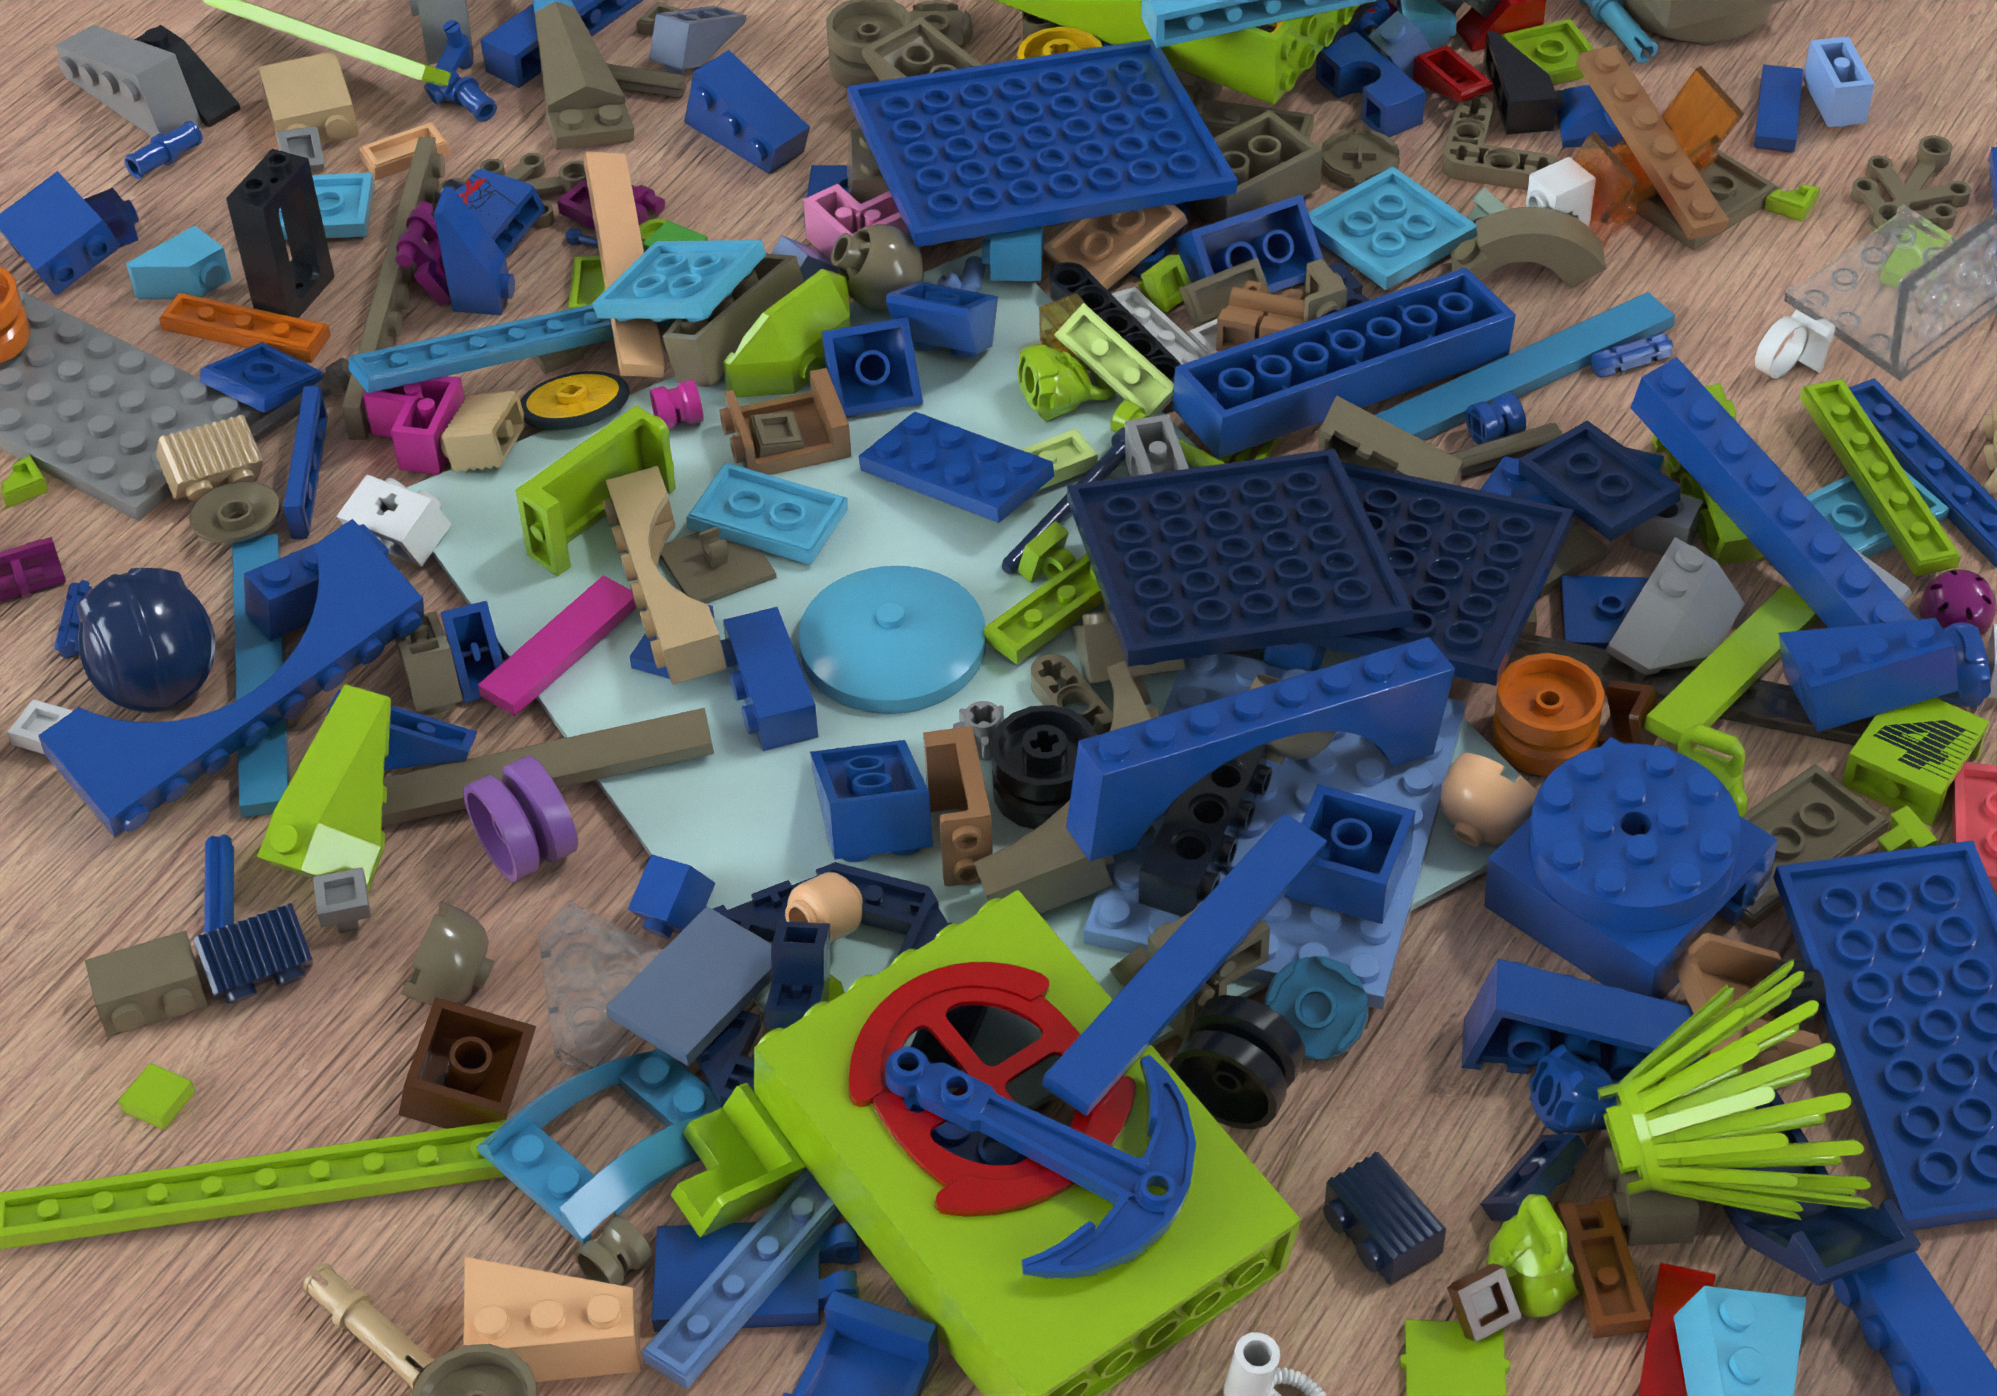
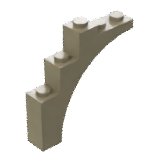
[974,661,1170,914]

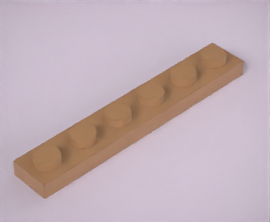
[1576,45,1729,240]

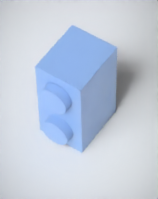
[1803,36,1875,127]

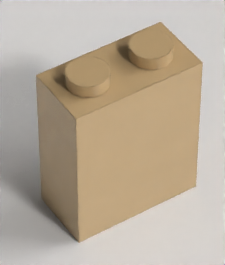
[258,51,359,144]

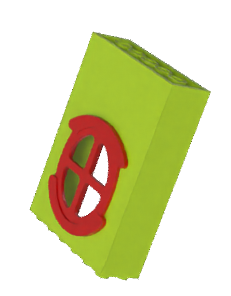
[754,890,1301,1396]

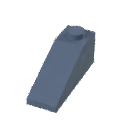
[649,6,747,74]

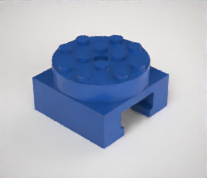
[1484,737,1778,1000]

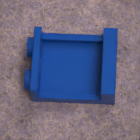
[0,171,120,295]
[782,1290,939,1396]

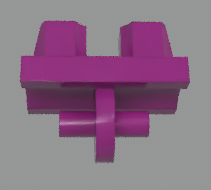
[0,537,66,601]

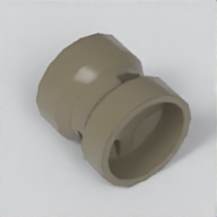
[574,1216,652,1285]

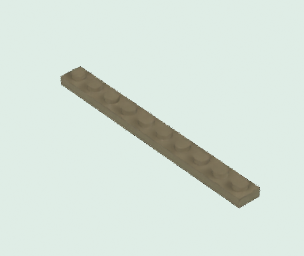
[342,137,445,440]

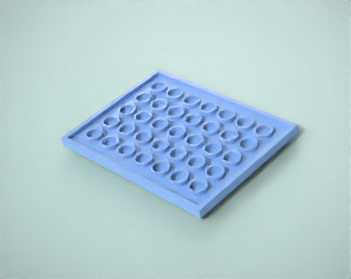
[1084,653,1467,1010]

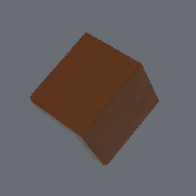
[1597,680,1658,747]

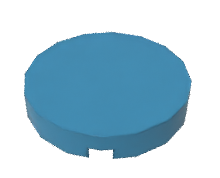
[1265,956,1368,1060]

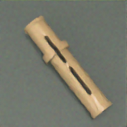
[303,1263,436,1389]

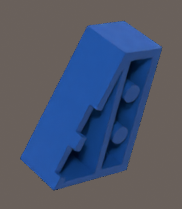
[684,50,810,174]

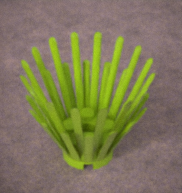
[1597,959,1872,1220]

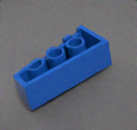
[1461,959,1699,1080]

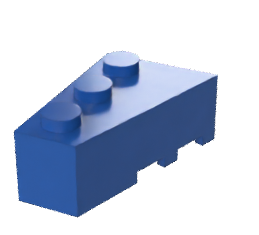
[1779,618,1959,732]

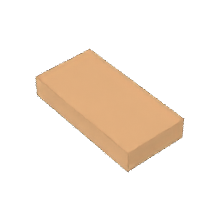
[359,122,450,180]

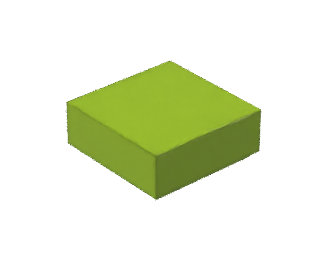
[118,1063,196,1130]

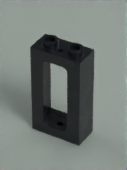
[226,149,335,318]

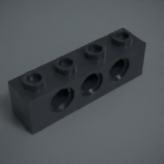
[1139,744,1272,917]

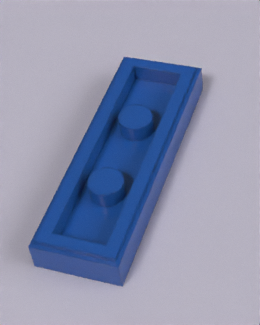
[1754,64,1803,152]

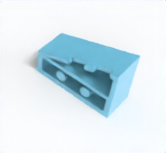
[1674,1286,1806,1396]

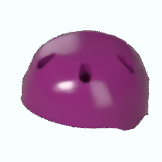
[1919,569,1996,635]

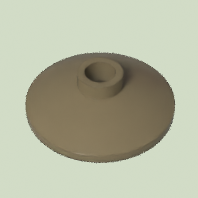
[190,481,281,543]

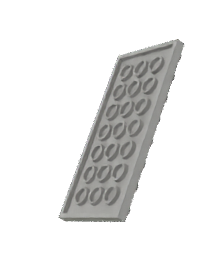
[0,289,261,521]

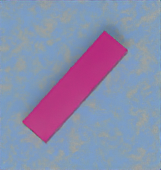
[478,575,637,716]

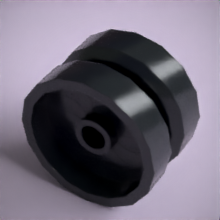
[991,705,1097,830]
[1170,995,1305,1130]

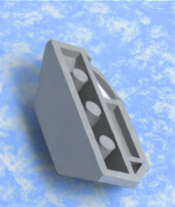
[1605,537,1745,676]

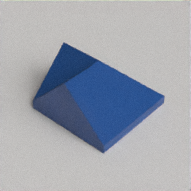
[822,317,923,417]

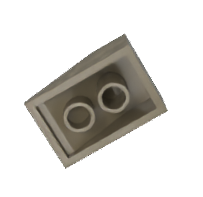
[862,17,982,81]

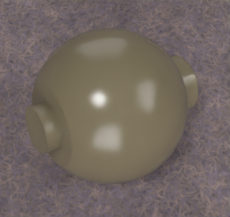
[831,224,924,310]

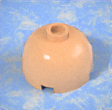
[1440,752,1538,847]

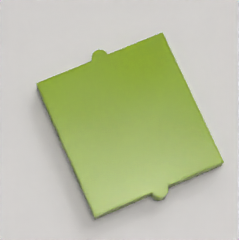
[1400,1319,1511,1396]

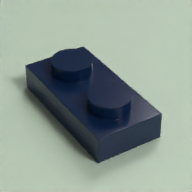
[1480,1133,1588,1221]

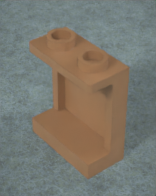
[719,368,851,475]
[923,726,993,886]
[1672,933,1822,1071]

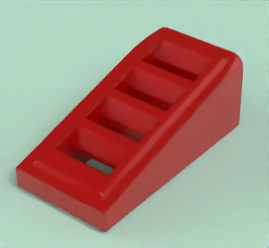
[1413,45,1493,102]

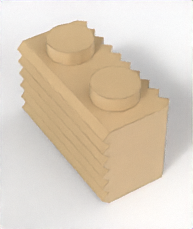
[440,390,526,473]
[156,415,263,501]

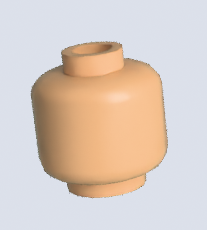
[785,872,863,943]

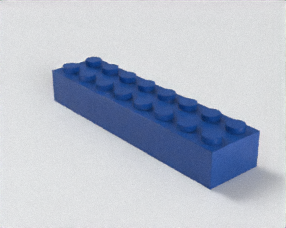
[1172,267,1516,459]

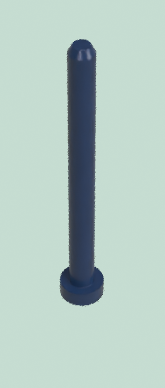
[1002,428,1125,574]

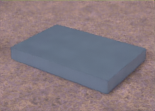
[606,906,772,1066]

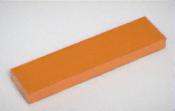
[159,292,331,362]

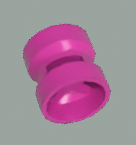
[650,379,704,429]

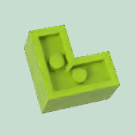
[670,1083,806,1238]

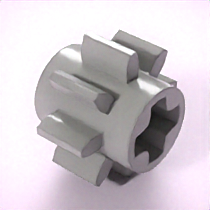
[953,701,1006,761]

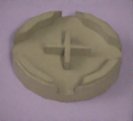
[1321,129,1400,189]

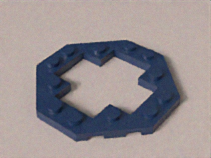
[696,862,989,1108]

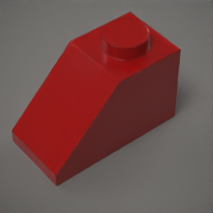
[1456,0,1546,51]

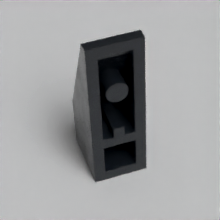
[135,25,241,127]
[1483,30,1562,134]

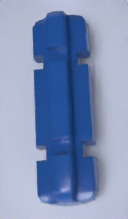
[1591,333,1673,378]
[54,580,92,659]

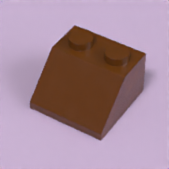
[399,997,536,1129]

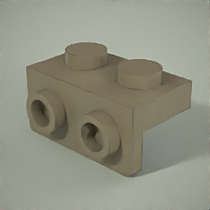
[1303,259,1347,323]

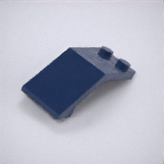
[1721,1089,1921,1286]

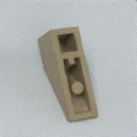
[395,611,463,714]

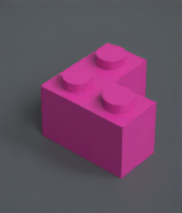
[363,376,465,475]

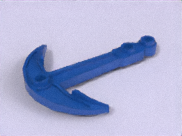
[885,1047,1196,1278]

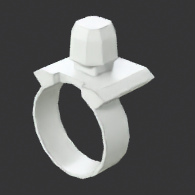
[1755,309,1835,379]

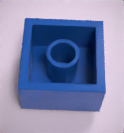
[1284,784,1416,924]

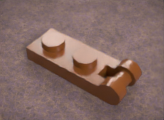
[1554,1196,1651,1339]

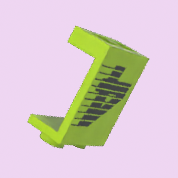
[1842,697,1990,827]

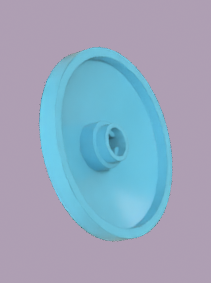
[798,566,986,714]

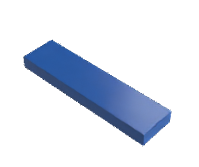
[284,386,328,539]

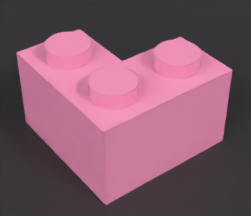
[803,184,921,260]

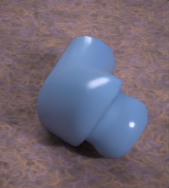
[937,256,986,292]

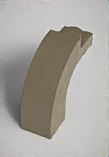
[1450,207,1606,289]

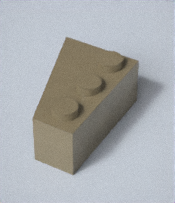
[1318,395,1463,486]

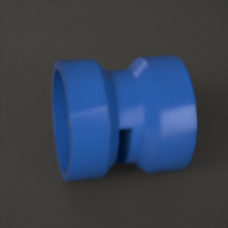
[1466,393,1526,445]

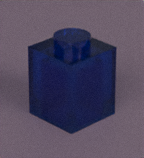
[84,188,139,248]

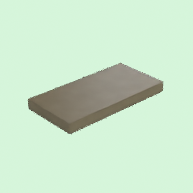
[1739,764,1890,929]

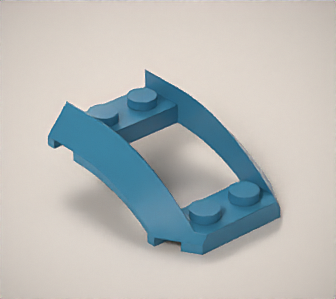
[477,1049,721,1245]

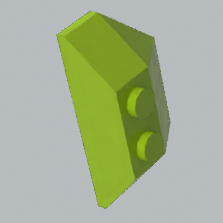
[723,269,851,398]

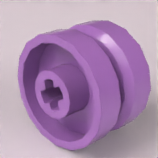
[463,755,578,882]

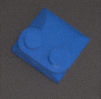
[1557,85,1629,148]

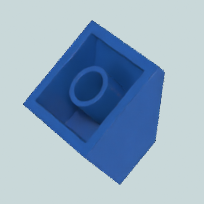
[886,281,998,358]

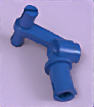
[424,20,497,122]

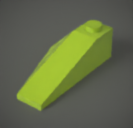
[257,684,391,893]

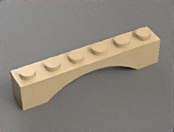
[602,466,727,685]

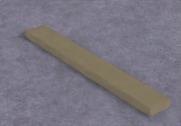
[382,708,714,827]

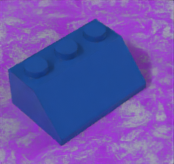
[1174,194,1324,293]

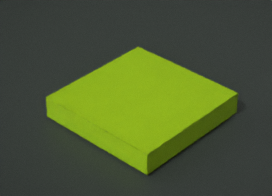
[1501,19,1595,85]

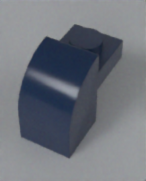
[764,921,830,1029]

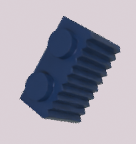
[193,903,313,1004]
[1323,1152,1446,1284]

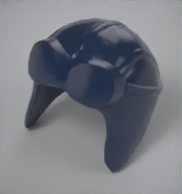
[76,568,216,713]

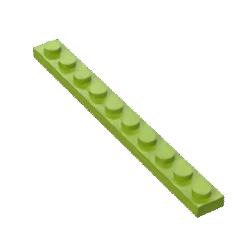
[0,1120,507,1250]

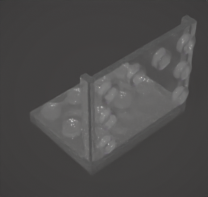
[1784,204,1997,381]

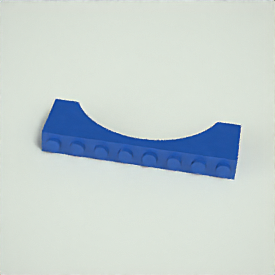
[38,519,424,838]
[1066,637,1455,862]

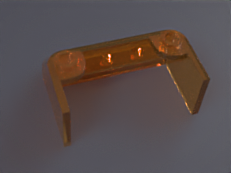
[1573,66,1744,225]

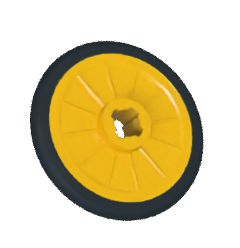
[520,371,630,430]

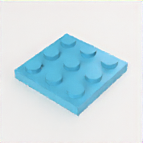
[1308,166,1477,290]
[592,240,766,322]

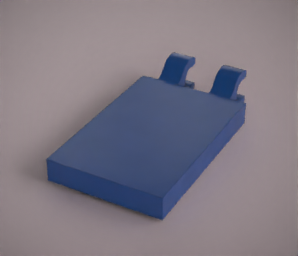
[652,1222,859,1332]

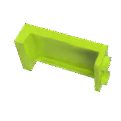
[515,405,676,576]

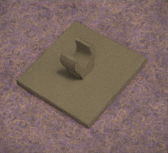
[660,527,777,603]

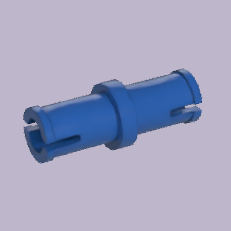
[124,121,203,179]

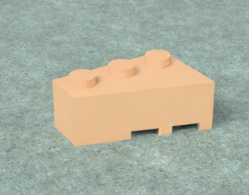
[463,1257,641,1382]

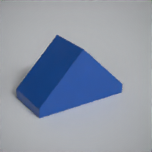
[441,600,503,703]

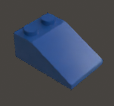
[810,740,933,862]

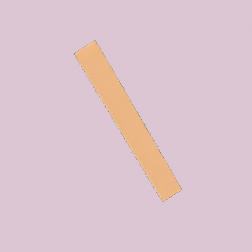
[584,151,665,377]

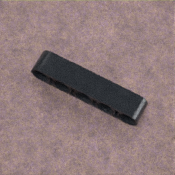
[1050,262,1181,414]

